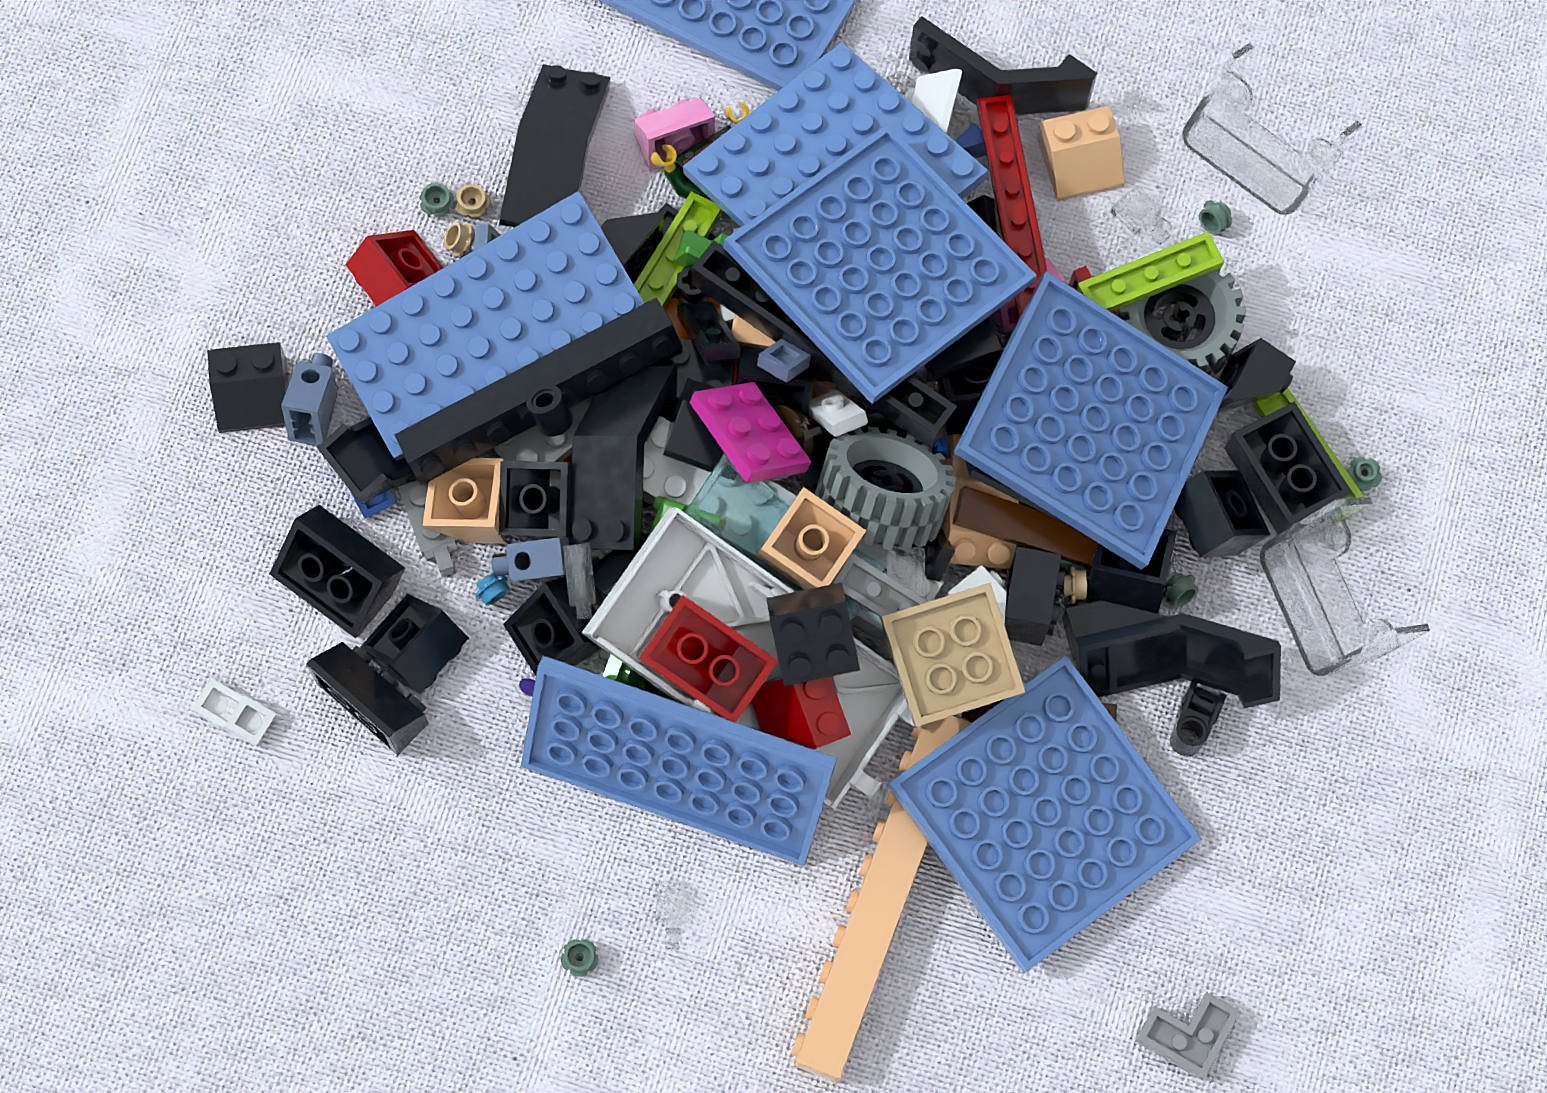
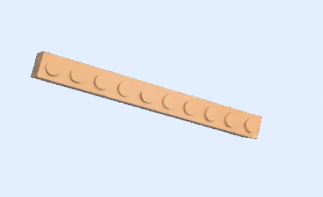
[791,716,971,1083]

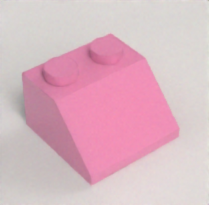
[634,97,715,171]

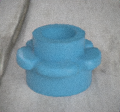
[475,573,510,606]

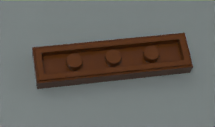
[952,486,1097,568]

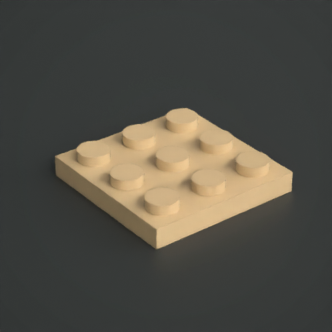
[880,582,1025,727]

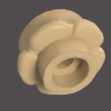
[455,184,490,218]
[444,222,475,257]
[1062,567,1087,603]

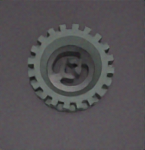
[1115,268,1246,375]
[815,427,956,550]

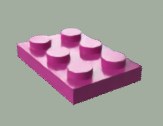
[689,382,811,483]

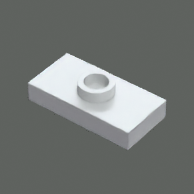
[808,389,868,437]

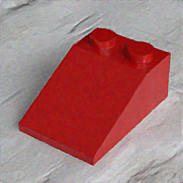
[638,595,778,723]

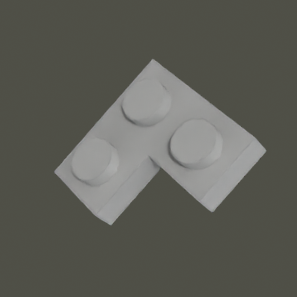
[1135,992,1241,1081]

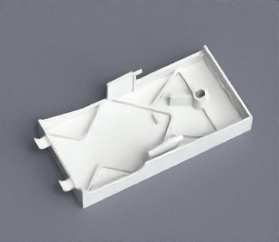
[582,507,920,810]

